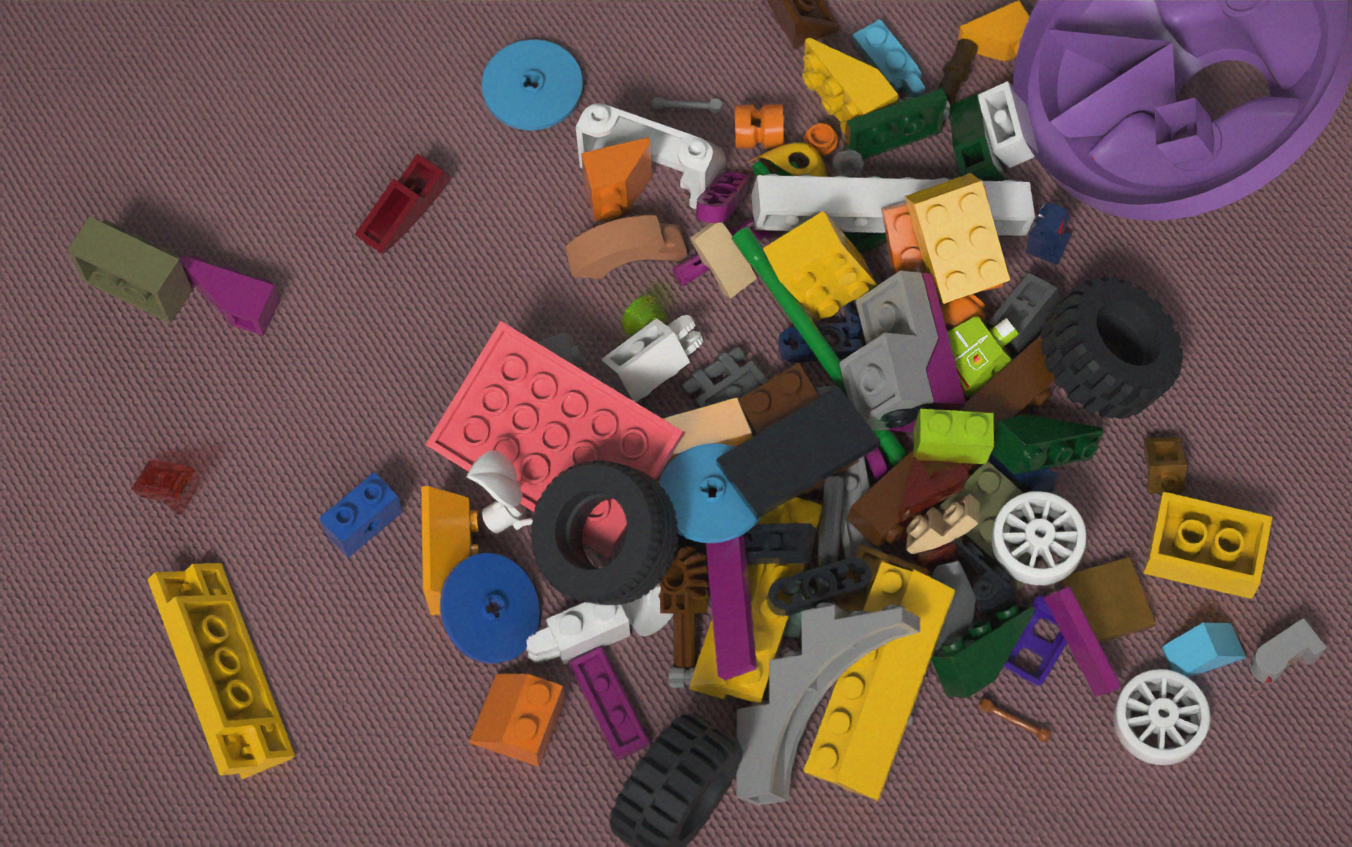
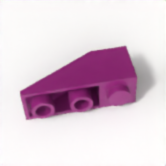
[178,254,280,336]

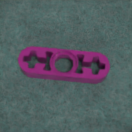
[696,172,749,223]

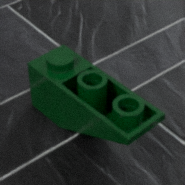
[949,93,1006,181]
[991,415,1104,475]
[931,603,1035,698]

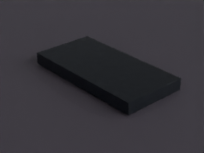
[716,387,880,519]

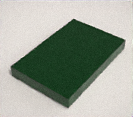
[843,88,947,164]

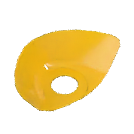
[747,142,828,177]

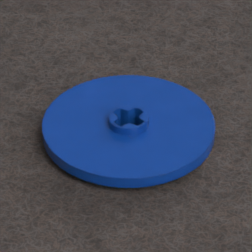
[440,553,540,664]

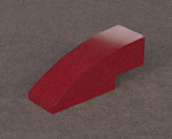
[354,153,452,254]

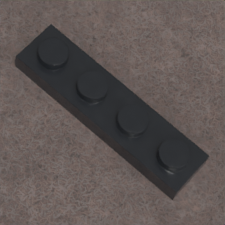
[680,523,817,565]

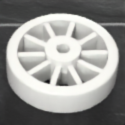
[991,491,1087,585]
[1113,669,1210,765]

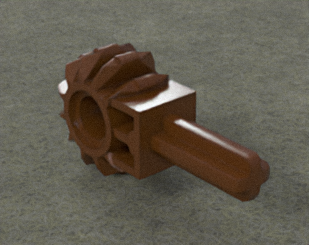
[656,545,710,668]

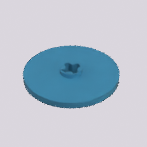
[482,40,583,130]
[658,444,760,543]

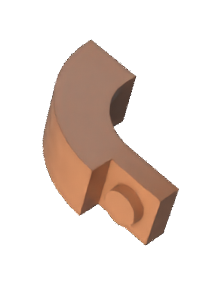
[565,215,687,279]

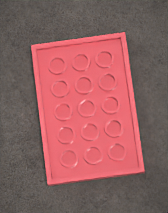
[426,321,685,558]

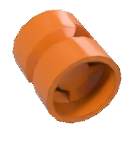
[735,104,784,149]

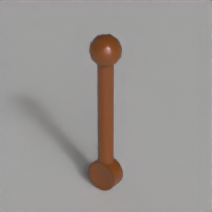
[978,699,1051,742]

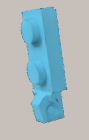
[852,19,925,97]

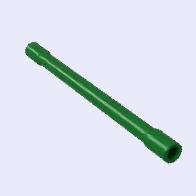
[731,226,908,469]

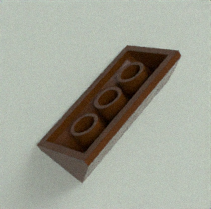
[767,0,841,49]

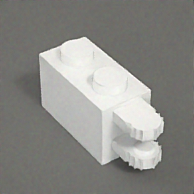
[601,315,704,402]
[526,602,630,665]

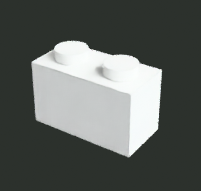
[978,81,1039,168]

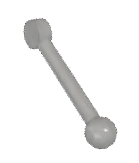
[652,97,722,113]

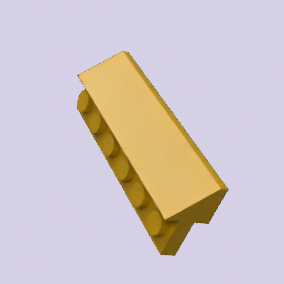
[689,497,822,703]
[803,562,956,801]
[147,563,295,780]

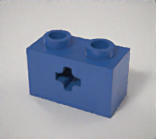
[319,472,403,558]

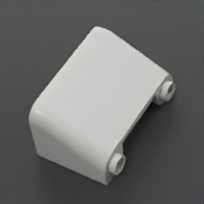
[576,103,726,209]

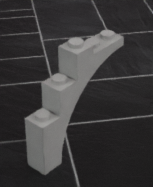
[737,603,920,806]

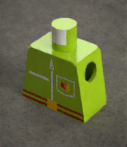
[947,316,1019,399]

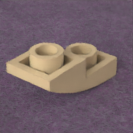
[690,222,757,299]
[906,494,980,554]

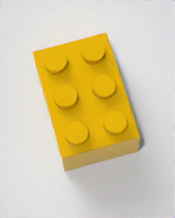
[904,173,1010,304]
[763,211,877,321]
[1143,492,1272,599]

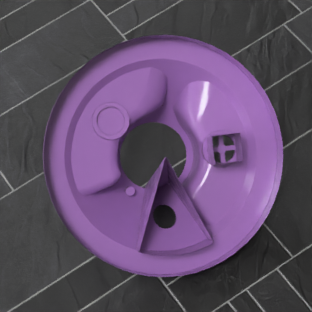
[1013,0,1352,221]

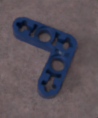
[778,261,874,363]

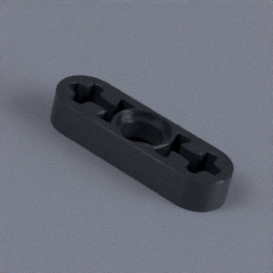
[766,557,871,616]

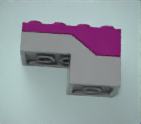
[839,270,966,432]

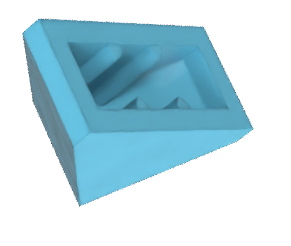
[1162,623,1246,678]

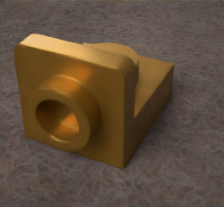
[1143,437,1187,493]

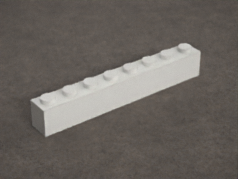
[751,174,1035,236]

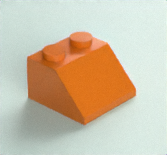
[581,137,652,221]
[469,674,566,767]

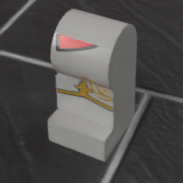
[1250,618,1327,683]

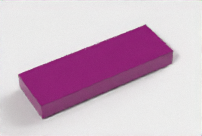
[1043,586,1121,696]
[568,646,650,761]

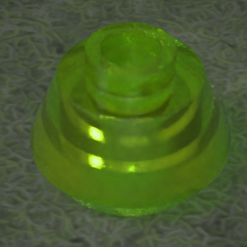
[621,294,667,336]

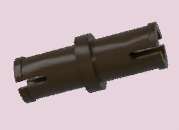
[937,38,978,105]

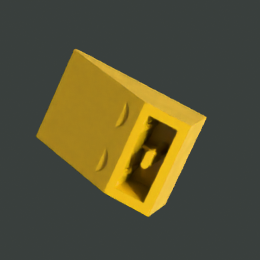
[802,38,898,134]

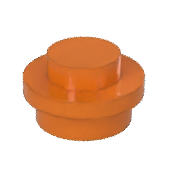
[804,123,838,157]

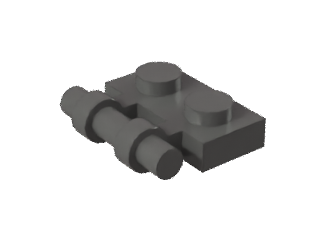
[680,346,769,412]

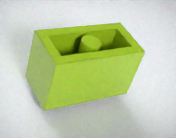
[913,409,994,464]

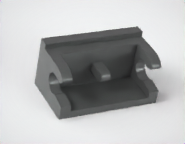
[988,273,1060,357]

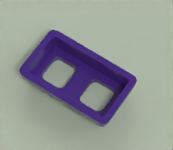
[1003,596,1067,686]

